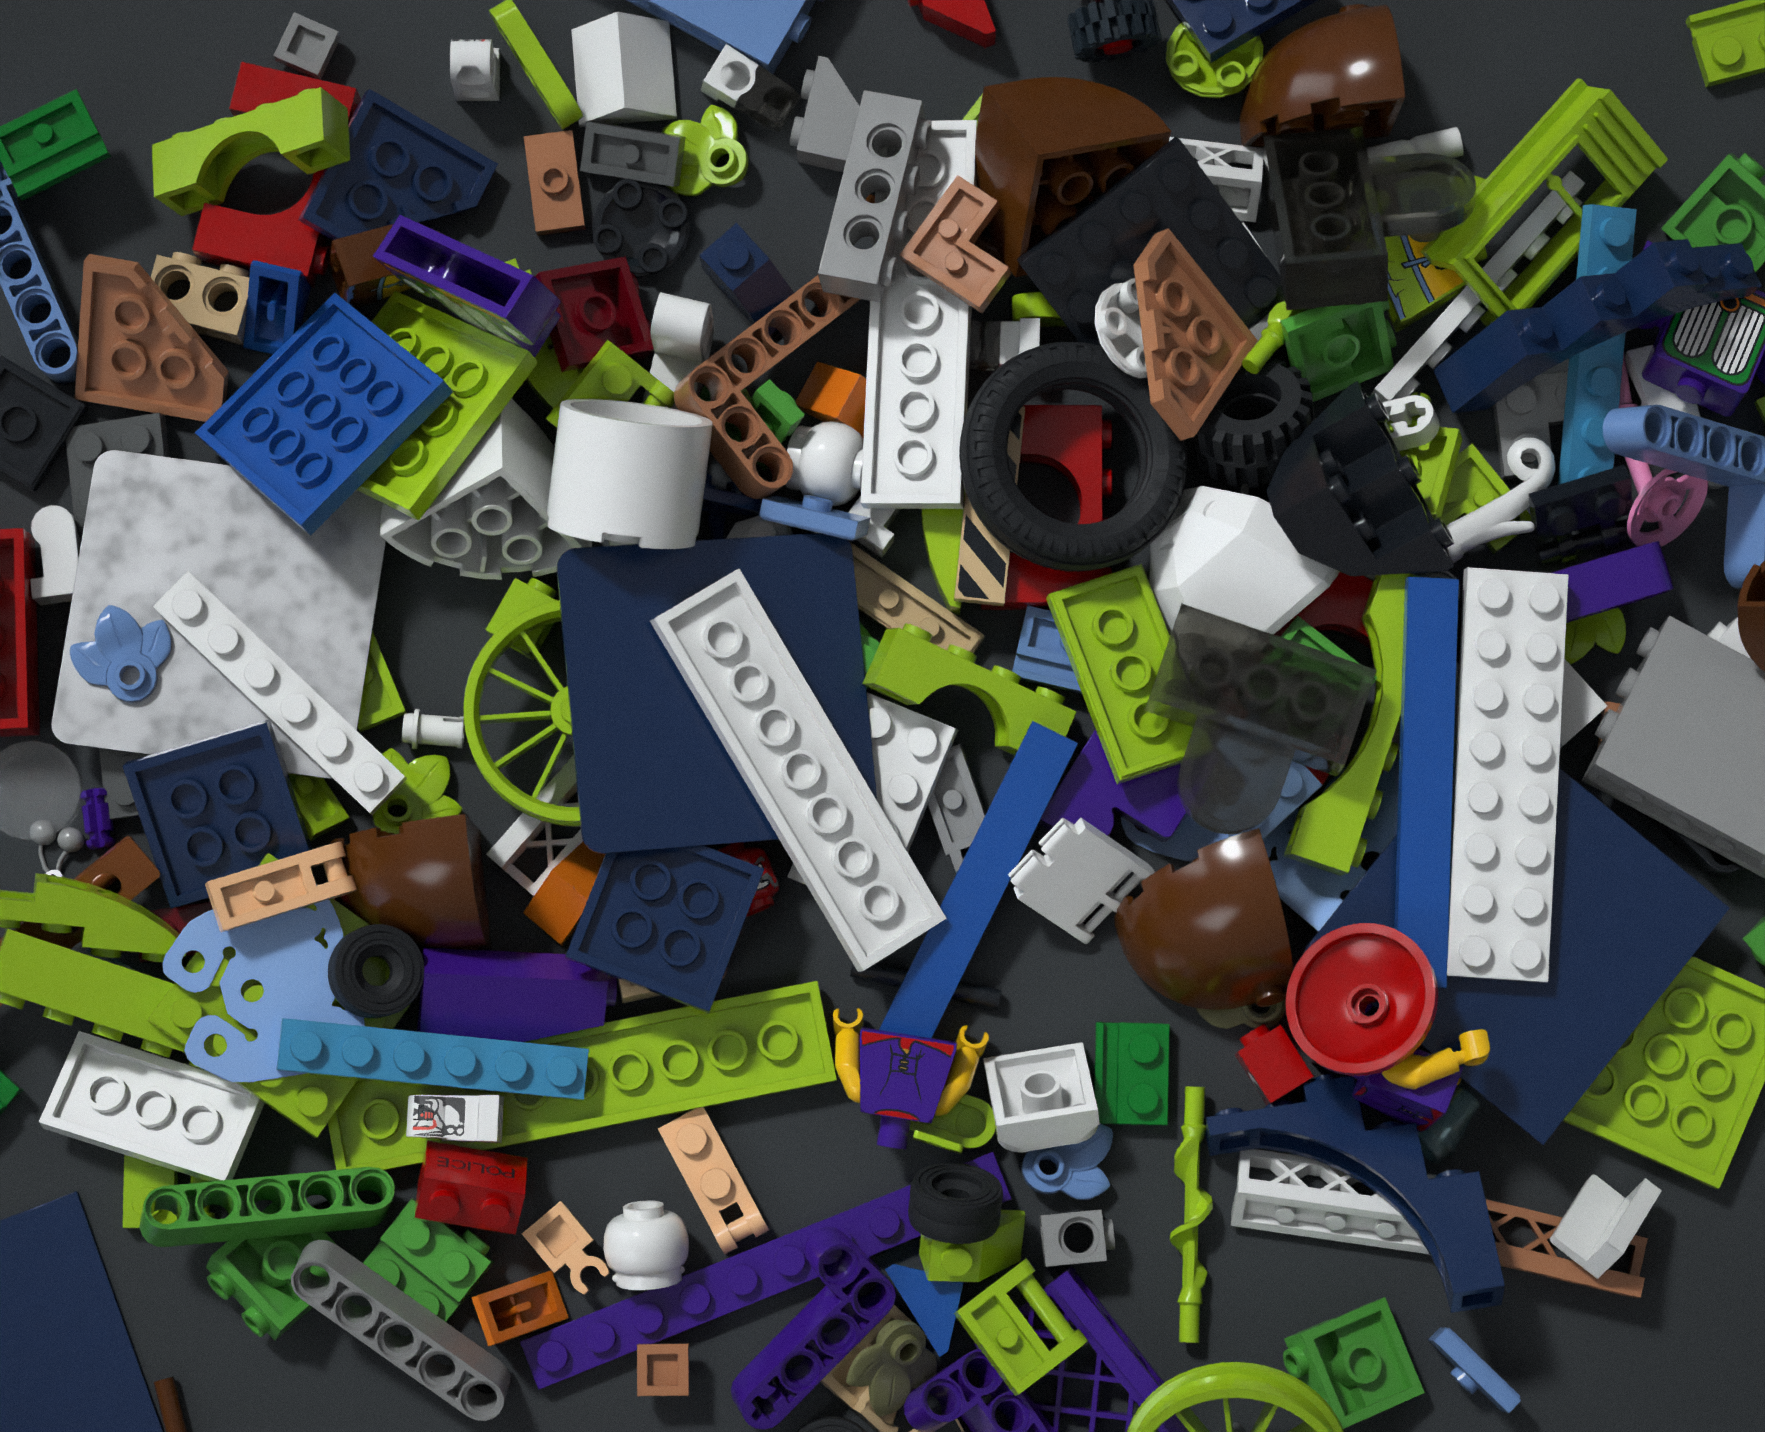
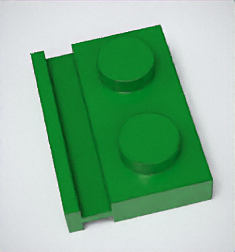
[0,89,112,201]
[1094,1022,1170,1126]

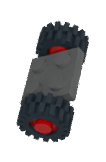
[1067,0,1162,62]

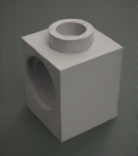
[1039,1209,1115,1267]

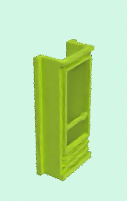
[1421,78,1668,327]

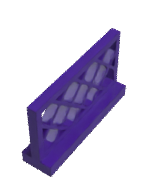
[974,1265,1189,1432]

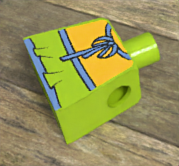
[1362,219,1487,332]

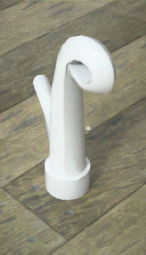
[1446,438,1555,563]

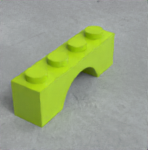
[152,87,350,216]
[862,623,1076,756]

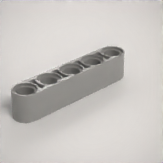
[291,1240,511,1421]

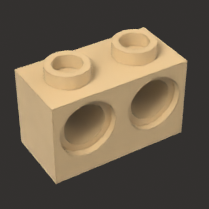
[151,252,250,345]

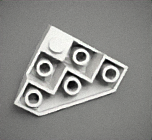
[1149,486,1339,683]

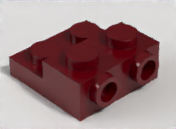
[535,256,654,372]

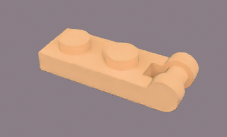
[205,841,357,933]
[658,1107,769,1254]

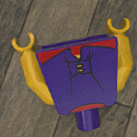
[833,1008,989,1149]
[1352,1029,1490,1132]

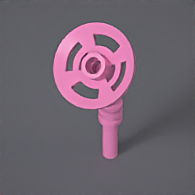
[1619,355,1708,547]

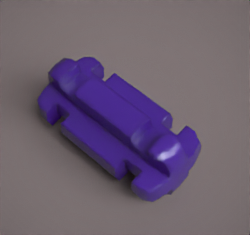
[80,788,115,850]

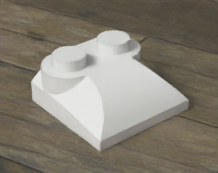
[983,1042,1100,1153]

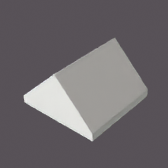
[571,12,677,127]

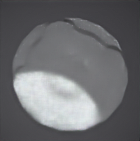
[0,740,83,841]

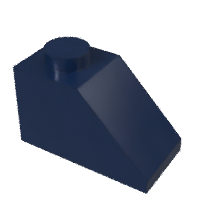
[699,223,794,338]

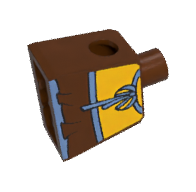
[329,224,440,309]

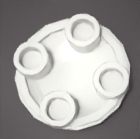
[1095,278,1147,378]

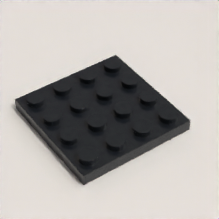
[1016,136,1294,346]

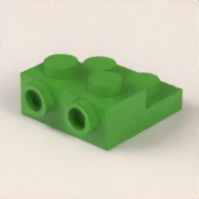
[1661,153,1765,273]
[1280,273,1397,402]
[363,1199,495,1323]
[206,1202,337,1341]
[1283,1297,1425,1429]

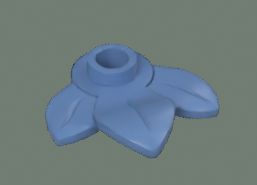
[70,605,172,703]
[1021,1124,1113,1200]

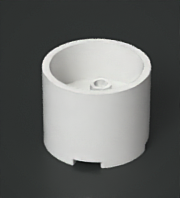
[547,399,713,549]

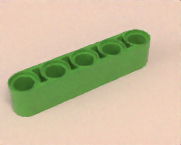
[139,1167,395,1247]

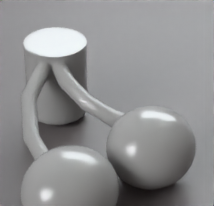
[30,820,84,878]

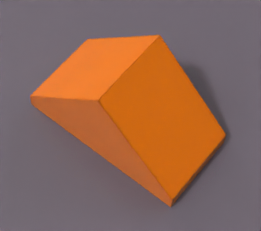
[795,362,866,439]
[523,842,605,946]
[472,1270,569,1346]

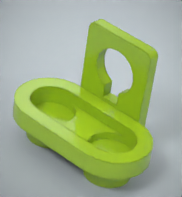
[910,1094,996,1155]

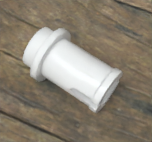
[402,709,465,749]

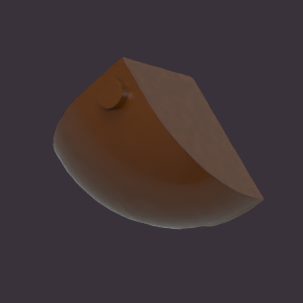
[1240,4,1405,148]
[975,77,1172,277]
[330,814,492,954]
[1114,828,1293,1010]

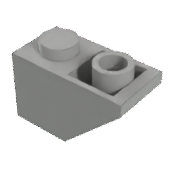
[790,56,860,172]

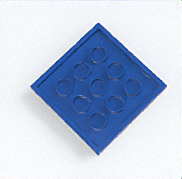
[195,293,453,536]

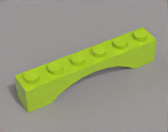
[1284,573,1419,876]

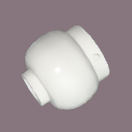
[786,421,864,506]
[603,1201,689,1290]

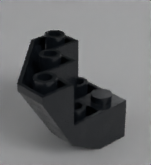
[1267,381,1454,576]

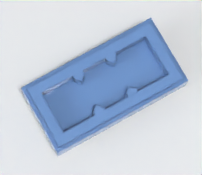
[759,495,870,541]
[1428,1327,1521,1413]

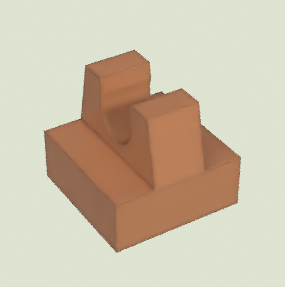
[637,1343,689,1396]

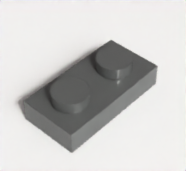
[580,121,686,187]

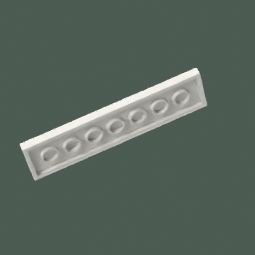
[860,120,978,509]
[1447,567,1568,983]
[650,569,947,972]

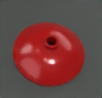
[1286,923,1438,1076]

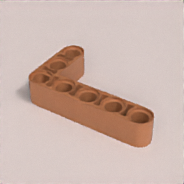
[674,275,861,499]

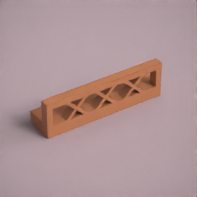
[1485,1199,1648,1298]

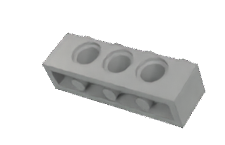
[818,90,932,303]

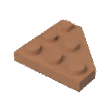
[1133,228,1258,441]
[75,254,229,422]

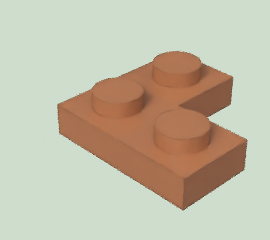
[899,175,1011,313]

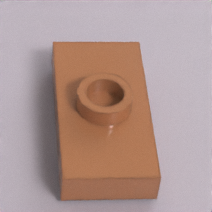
[524,130,586,236]

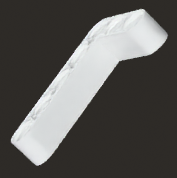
[609,292,714,546]

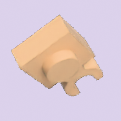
[522,1201,610,1294]

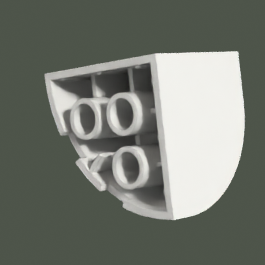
[380,398,592,580]

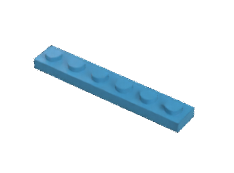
[1558,204,1637,485]
[276,1018,589,1100]

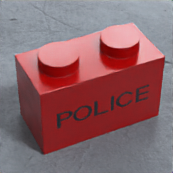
[415,1141,528,1235]

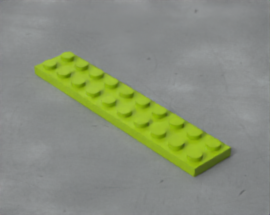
[328,981,837,1171]

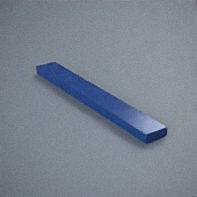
[1394,577,1459,988]
[879,720,1078,1038]

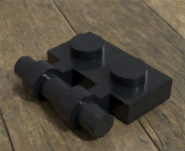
[1528,465,1633,565]

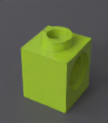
[485,577,557,660]

